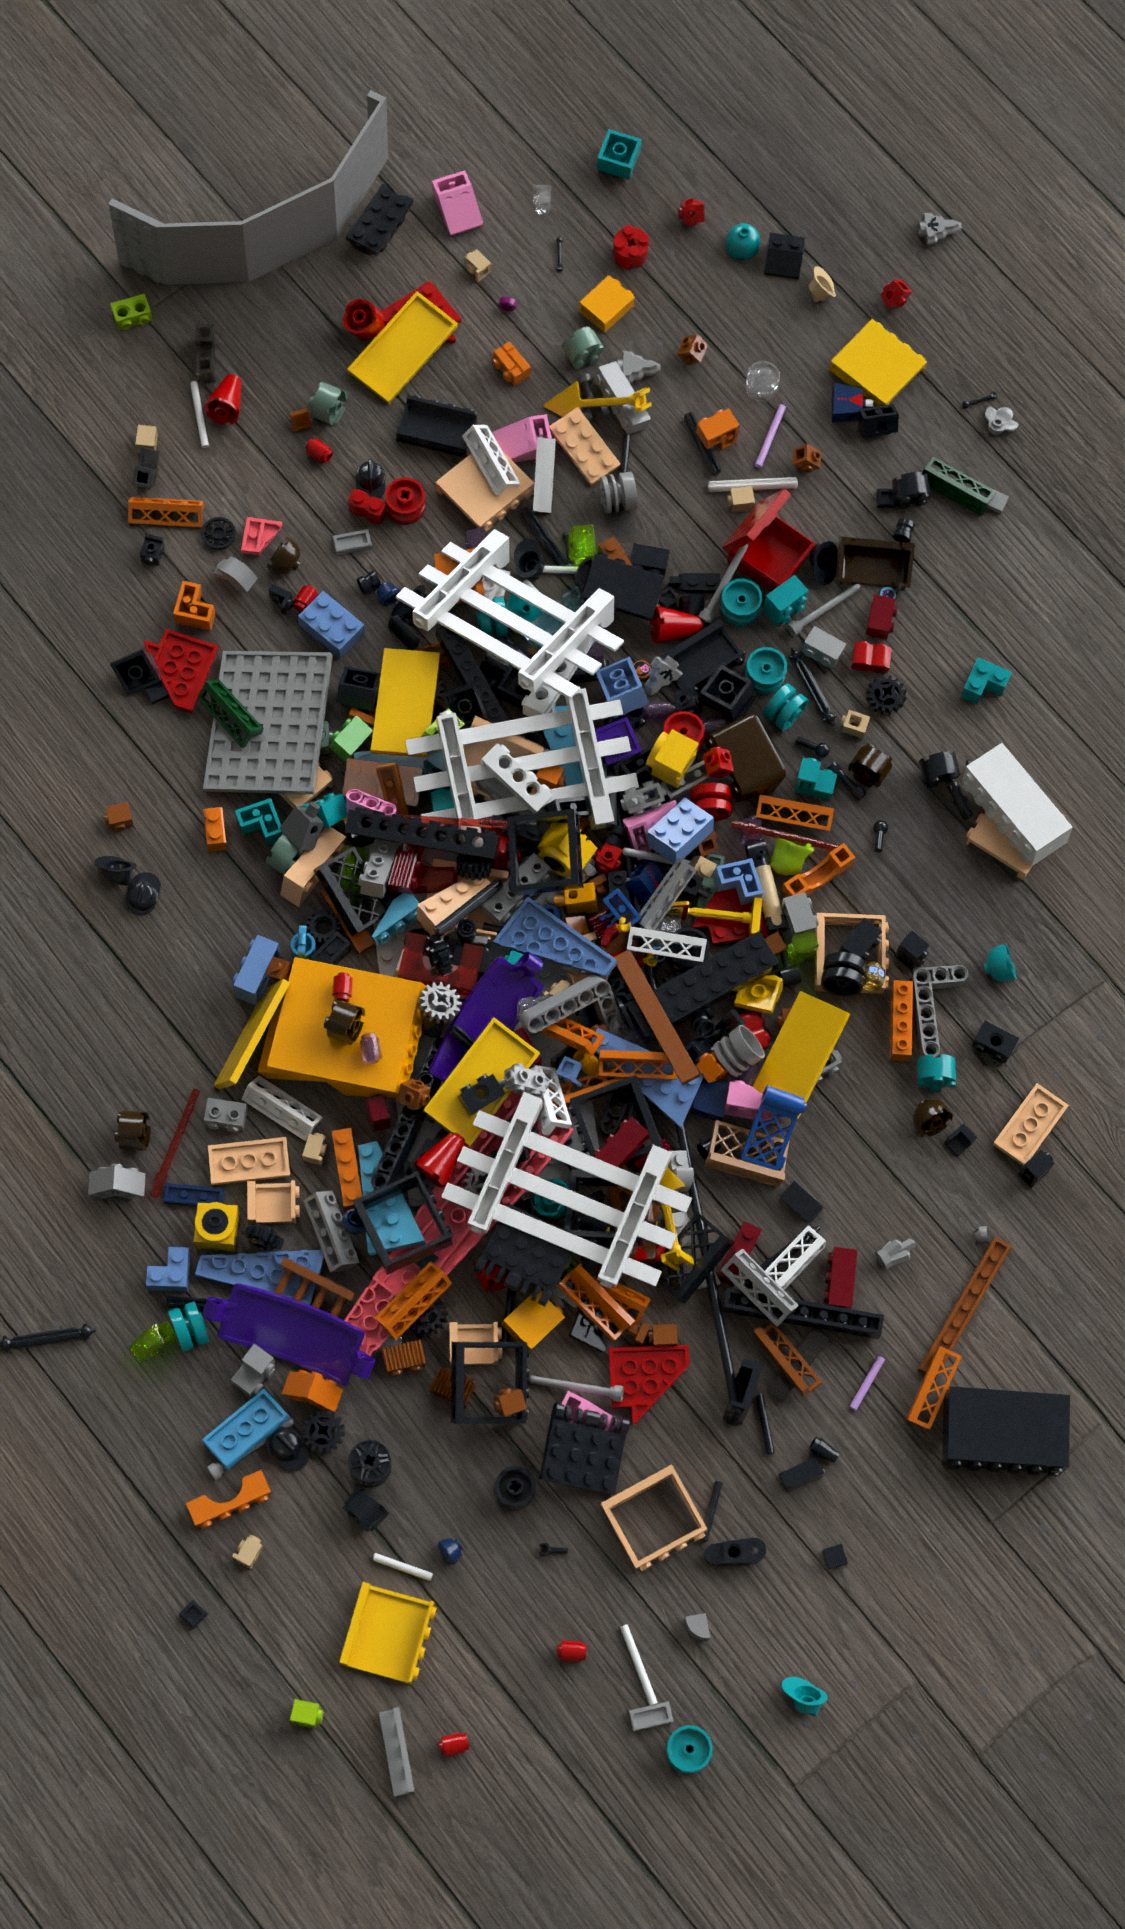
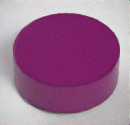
[498,297,517,311]

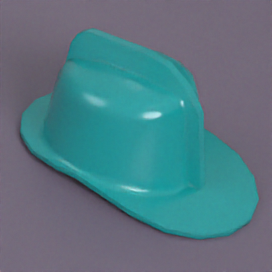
[782,1677,827,1716]

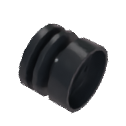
[348,1440,392,1488]

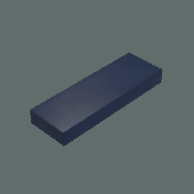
[163,1183,225,1207]

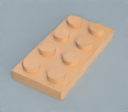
[549,407,621,486]
[993,1083,1069,1166]
[208,1137,290,1185]

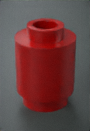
[305,438,333,464]
[293,585,318,612]
[332,972,353,1002]
[557,1640,586,1662]
[438,1732,470,1758]

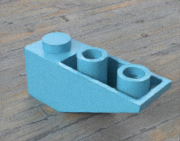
[372,893,419,946]

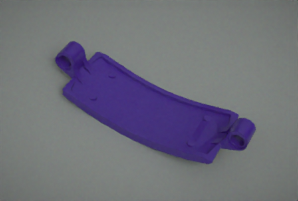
[429,951,544,1086]
[202,1283,375,1386]

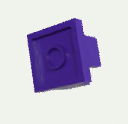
[595,717,642,766]

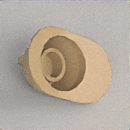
[808,266,836,302]

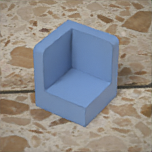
[556,1056,583,1087]

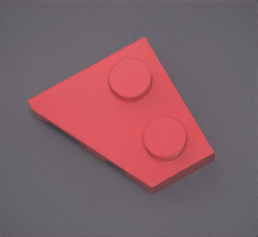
[241,517,282,556]

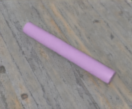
[849,1356,885,1411]

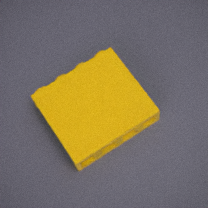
[829,319,927,407]
[340,1582,437,1684]

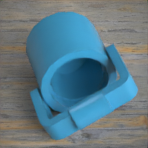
[290,925,316,960]

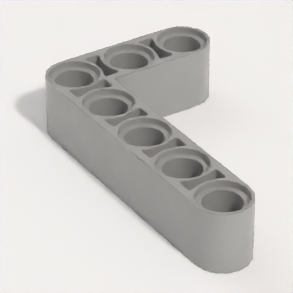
[911,965,968,1058]
[520,974,621,1033]

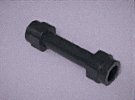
[828,761,867,801]

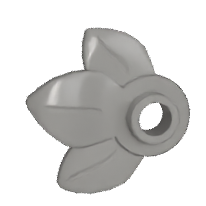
[985,406,1019,435]

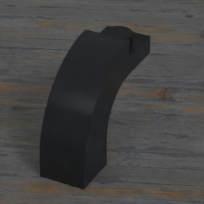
[685,1009,746,1066]

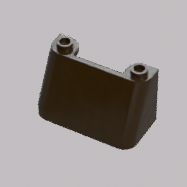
[836,536,915,591]
[704,713,786,803]

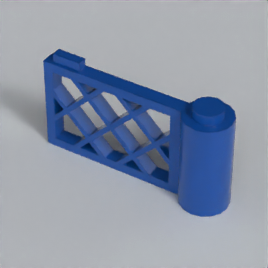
[740,1085,807,1171]

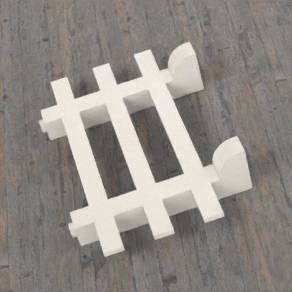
[396,529,624,699]
[405,687,639,848]
[441,1092,692,1288]

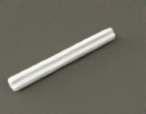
[708,477,798,492]

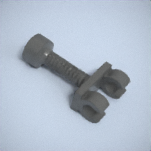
[577,374,610,422]

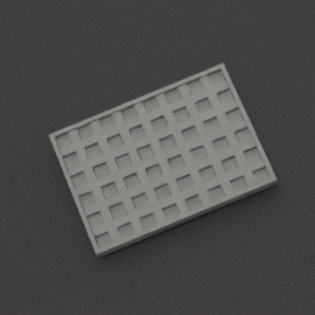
[203,651,333,794]

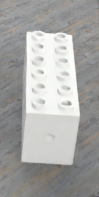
[962,743,1073,867]

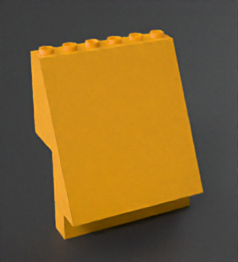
[257,957,429,1099]

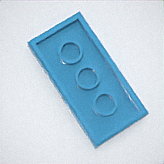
[202,1389,290,1470]

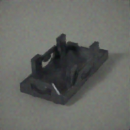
[346,183,413,256]

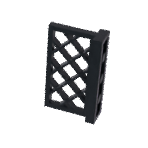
[313,846,389,936]
[655,1212,735,1304]

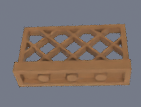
[705,1120,790,1187]

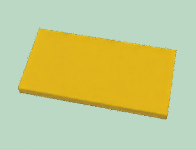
[347,292,458,404]
[371,648,440,758]
[213,979,290,1090]
[752,991,850,1119]
[423,1017,540,1147]

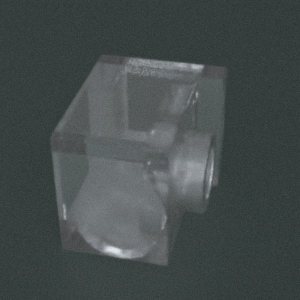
[533,185,551,214]

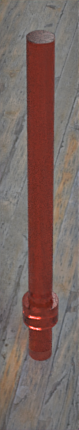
[398,814,508,830]
[731,820,840,851]
[150,1088,200,1198]

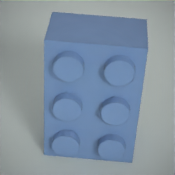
[298,591,365,659]
[596,657,649,718]
[647,798,714,864]
[232,935,281,1005]

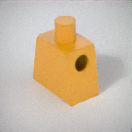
[554,882,598,913]

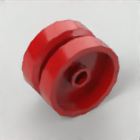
[385,477,425,525]
[663,711,704,755]
[689,783,732,822]

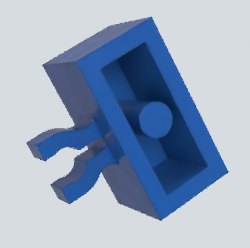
[600,888,643,928]

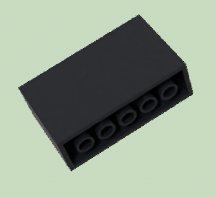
[942,1386,1070,1477]

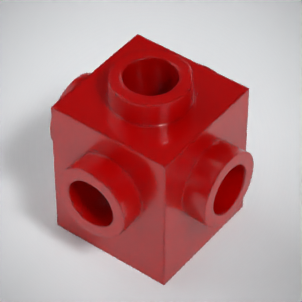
[678,199,705,226]
[880,279,912,308]
[703,747,734,778]
[594,842,623,874]

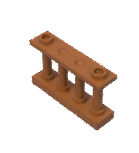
[274,1257,357,1317]

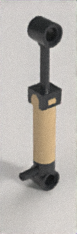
[745,839,802,987]

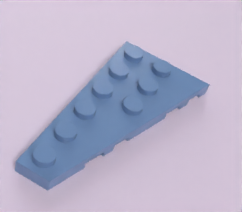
[493,897,618,977]
[591,1028,704,1129]
[195,1249,325,1305]

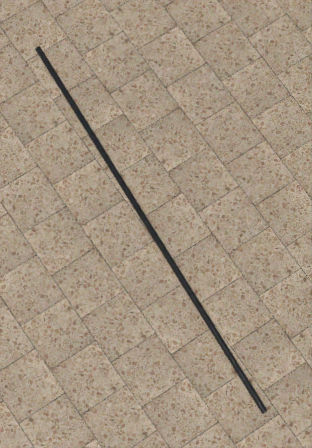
[603,759,740,1403]

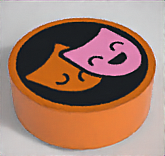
[633,660,651,680]

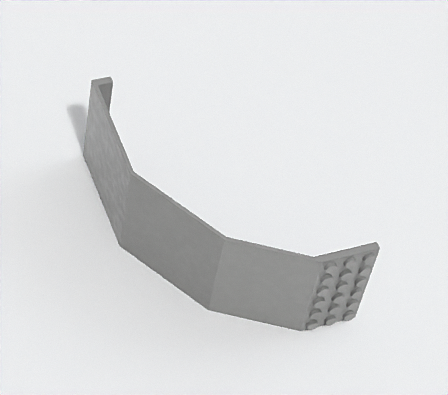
[108,90,388,285]

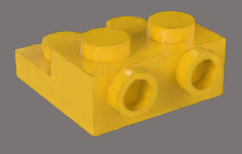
[734,975,783,1015]

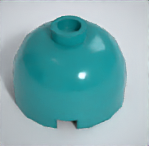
[725,223,760,260]
[984,944,1017,983]
[534,1179,570,1219]

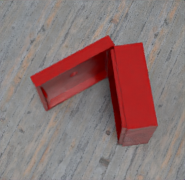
[721,488,816,592]

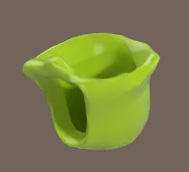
[770,839,814,876]

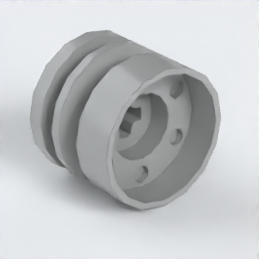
[599,472,638,514]
[713,1025,765,1077]

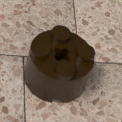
[848,743,892,788]
[324,1000,365,1045]
[114,1111,151,1151]

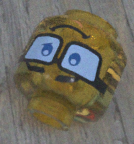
[863,961,886,992]

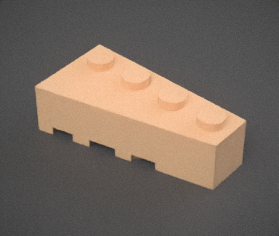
[280,826,346,907]
[416,877,491,939]

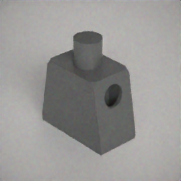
[280,802,323,851]

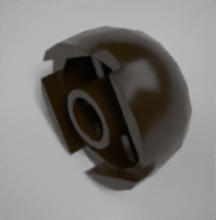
[266,537,301,574]
[913,1100,953,1137]

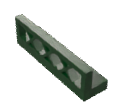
[922,457,996,516]
[197,679,264,748]

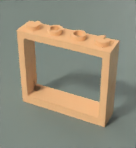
[815,913,889,994]
[601,1465,707,1571]

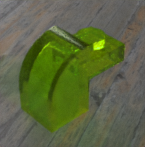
[129,1321,178,1363]

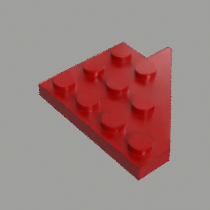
[381,280,461,344]
[144,629,219,713]
[691,888,768,946]
[609,1345,690,1425]

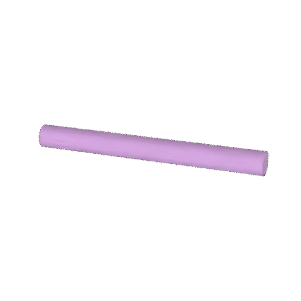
[755,404,786,468]

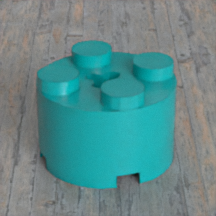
[917,1054,956,1092]

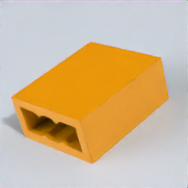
[579,275,635,333]
[501,1290,565,1352]

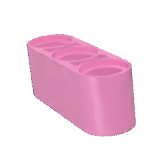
[346,789,396,824]

